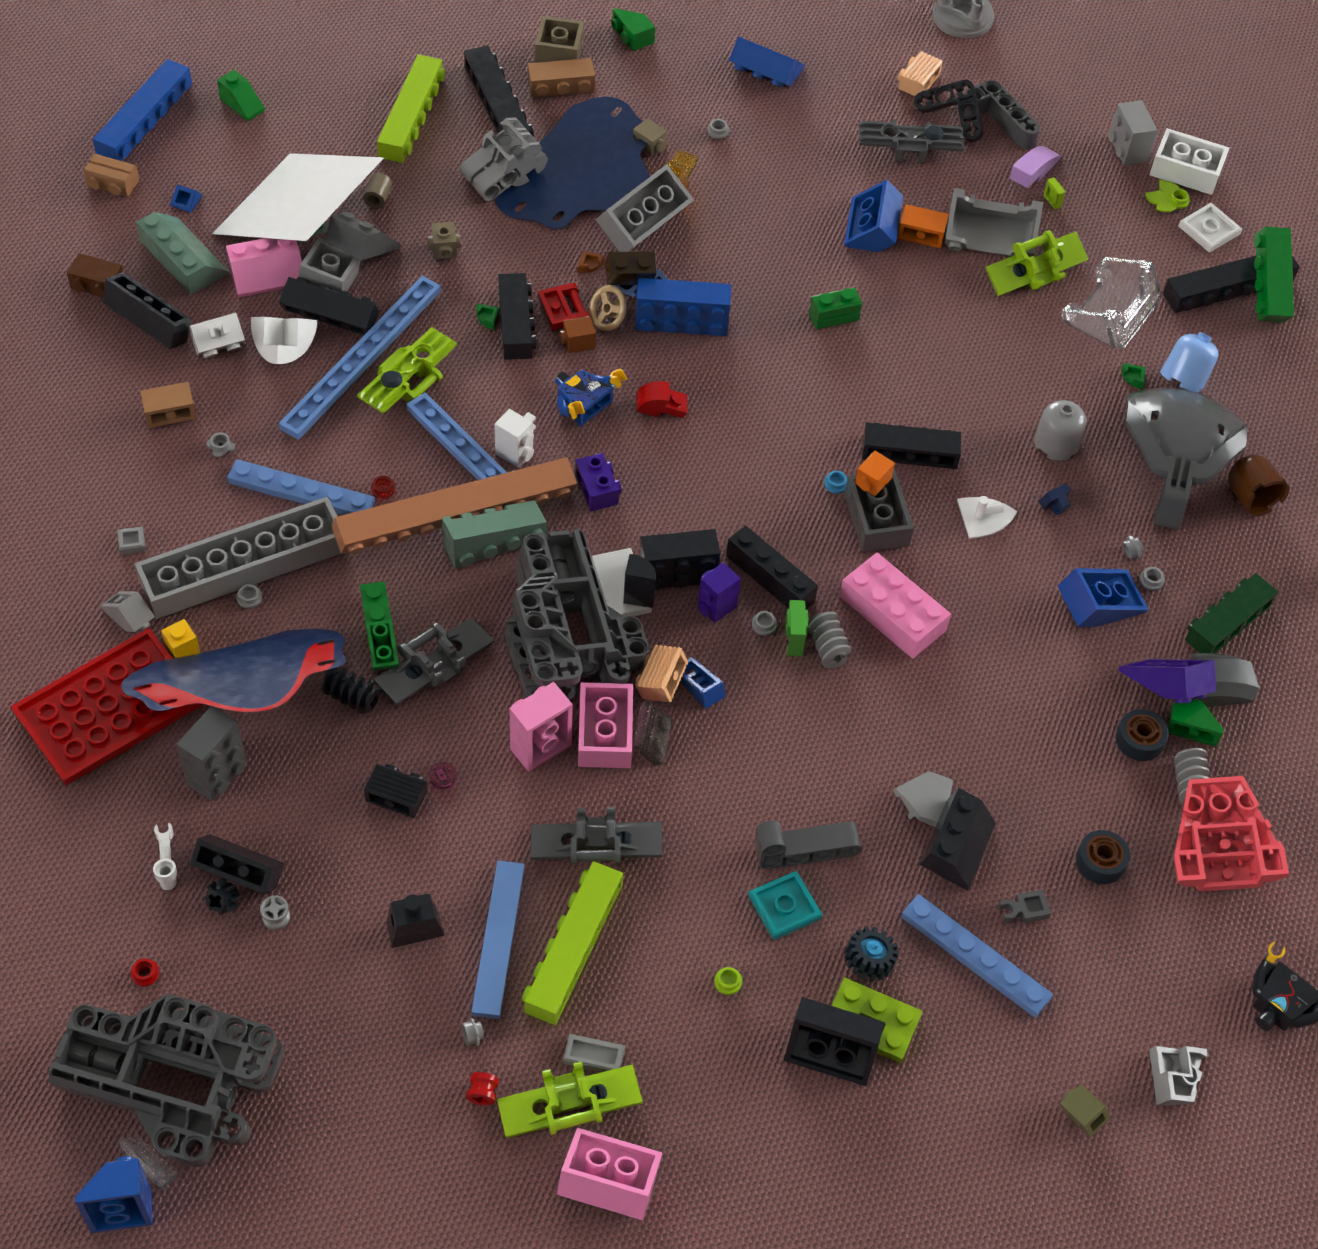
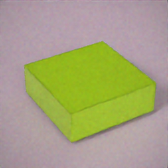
[1043,177,1066,210]

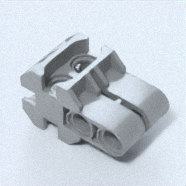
[460,118,548,201]

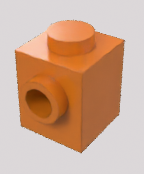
[855,451,895,496]

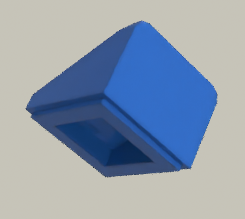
[170,184,202,213]

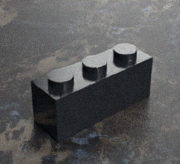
[189,834,284,894]

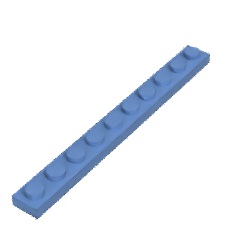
[279,276,441,440]

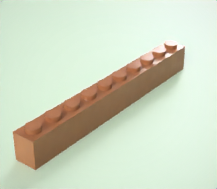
[331,457,577,554]

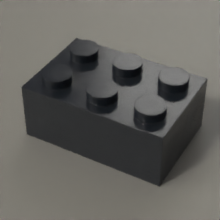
[639,529,721,590]

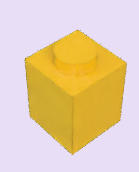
[161,619,200,659]

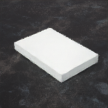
[592,548,652,616]

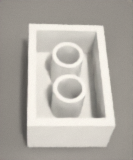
[1149,128,1229,195]

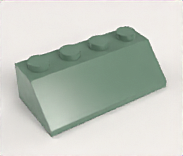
[136,212,229,295]

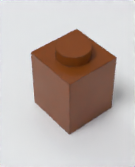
[560,316,596,353]

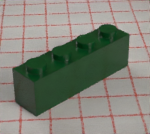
[1185,573,1279,653]

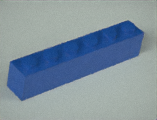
[93,59,192,161]

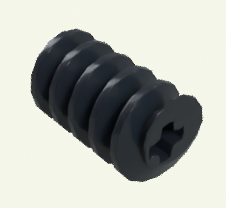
[321,667,382,714]

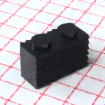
[364,764,428,818]

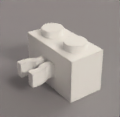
[189,313,245,358]
[495,409,536,468]

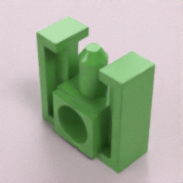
[786,600,808,657]

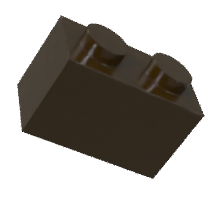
[605,251,657,285]

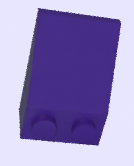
[1119,659,1216,703]

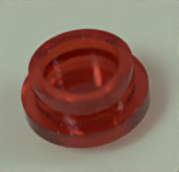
[371,475,396,499]

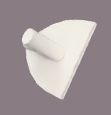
[957,496,1017,539]

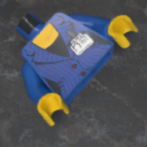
[555,369,627,427]

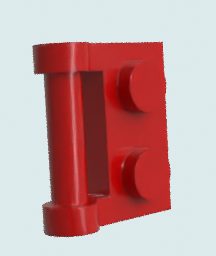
[538,283,592,330]

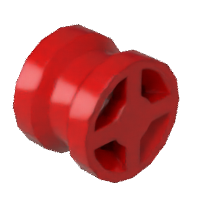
[466,1072,499,1106]

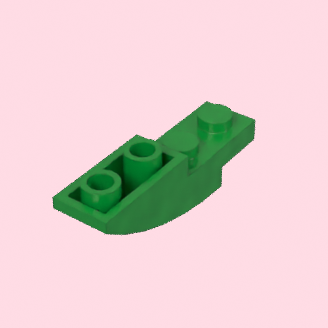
[360,581,399,670]

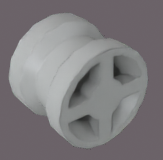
[260,895,290,930]

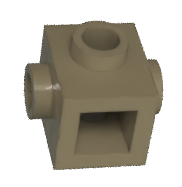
[428,222,461,259]

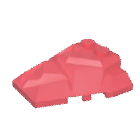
[1173,776,1289,891]

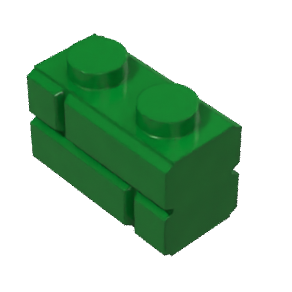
[809,287,862,329]

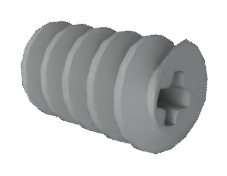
[808,612,852,669]
[1174,748,1210,806]

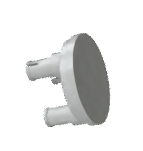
[932,0,994,38]

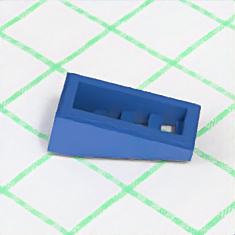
[680,657,725,708]

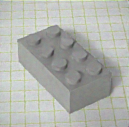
[595,164,694,252]

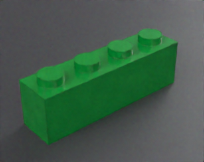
[1254,226,1294,323]

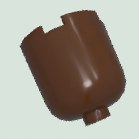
[1228,455,1290,516]

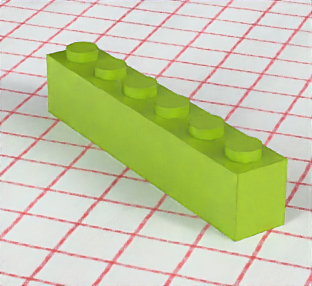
[377,54,446,163]
[522,861,623,1026]

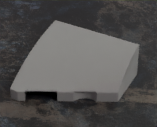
[1149,1046,1207,1106]

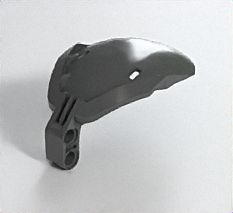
[1125,388,1247,530]

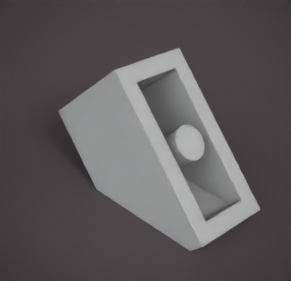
[100,591,155,633]

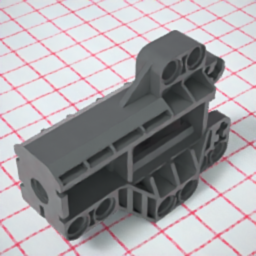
[504,529,649,703]
[49,993,284,1167]

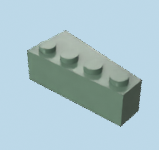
[442,500,547,569]

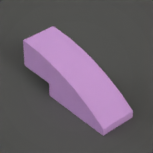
[1010,146,1061,188]

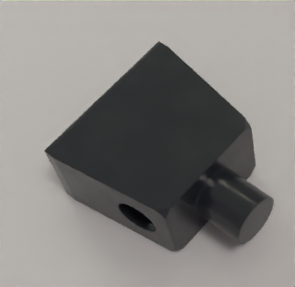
[386,894,444,948]

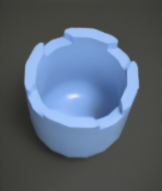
[1160,332,1219,393]

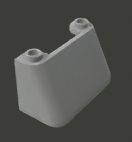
[944,188,1043,257]

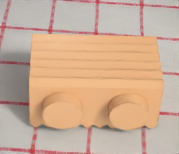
[897,51,943,96]
[636,645,688,702]

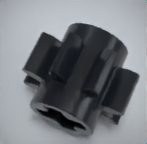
[204,878,241,916]

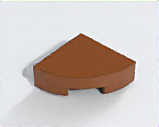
[577,251,605,273]

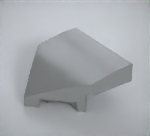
[893,771,953,827]

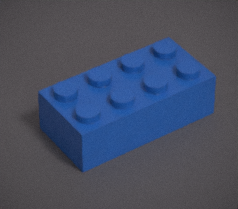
[635,278,731,336]

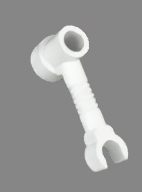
[153,823,177,890]

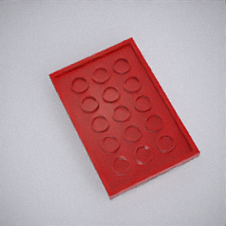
[10,628,204,786]

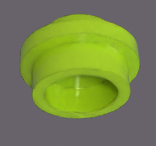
[714,967,742,995]

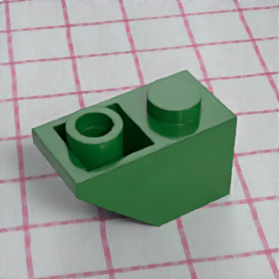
[611,8,655,51]

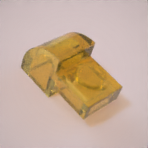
[667,150,698,188]

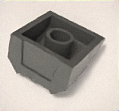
[1190,653,1260,707]

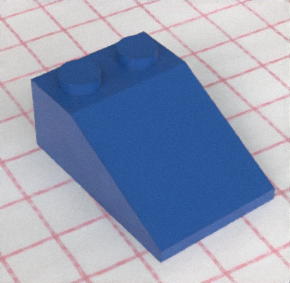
[1058,568,1149,627]

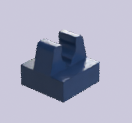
[1038,483,1071,515]

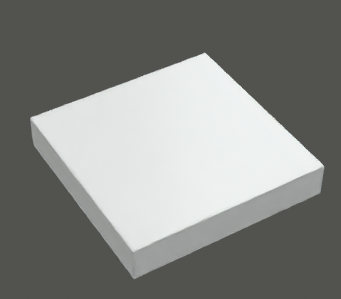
[1178,203,1242,253]

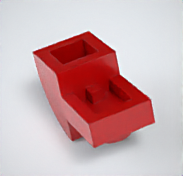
[636,381,687,418]

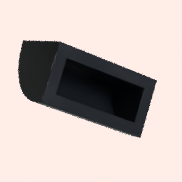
[623,554,656,608]

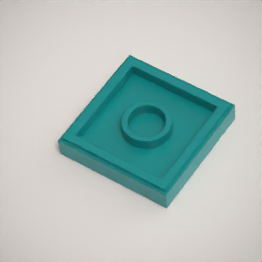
[748,870,823,941]

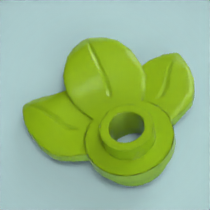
[1145,179,1190,213]

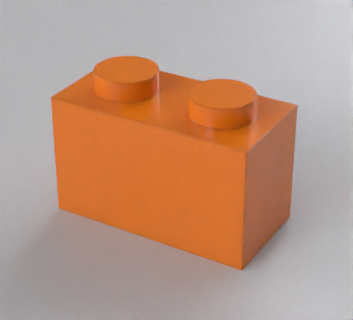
[897,204,949,248]

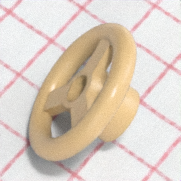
[589,285,627,331]

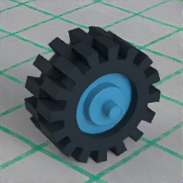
[844,927,899,981]

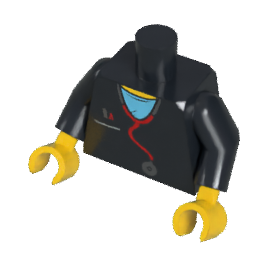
[1252,942,1318,1031]

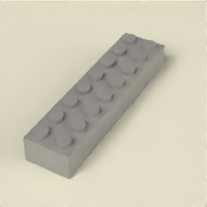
[134,496,341,619]

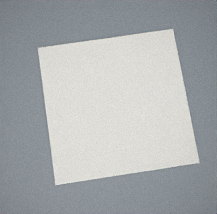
[212,153,384,241]

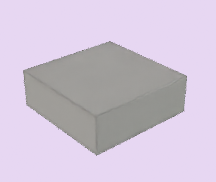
[117,526,146,555]

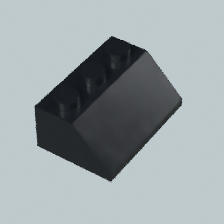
[919,788,996,890]
[784,997,885,1086]

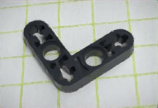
[914,80,983,142]

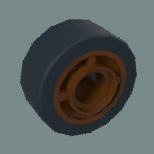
[1115,709,1169,761]
[1076,830,1130,884]

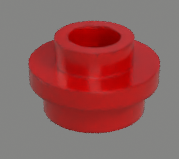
[130,958,160,987]

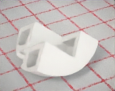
[251,317,317,364]

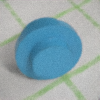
[824,470,847,494]

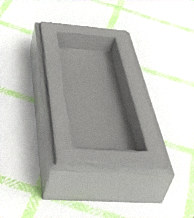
[563,1034,625,1072]

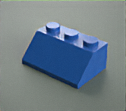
[729,36,805,88]
[844,180,903,252]
[75,1156,153,1233]

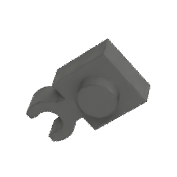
[998,889,1051,923]

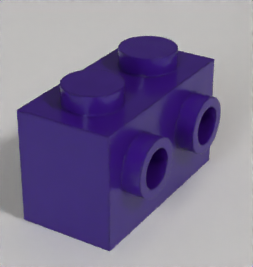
[575,453,622,512]
[698,562,741,623]

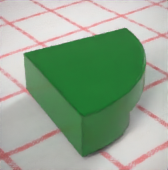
[476,304,500,330]
[1121,363,1146,390]

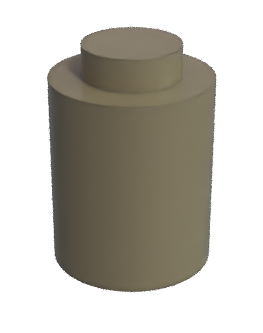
[363,173,392,208]

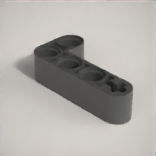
[964,80,1040,149]
[754,820,863,869]

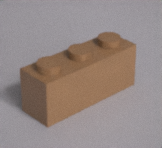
[528,58,595,97]

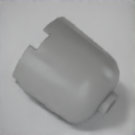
[1034,400,1087,461]

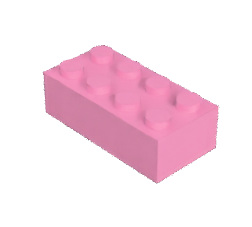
[839,552,951,659]

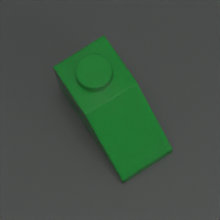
[217,69,265,121]
[1167,699,1224,747]

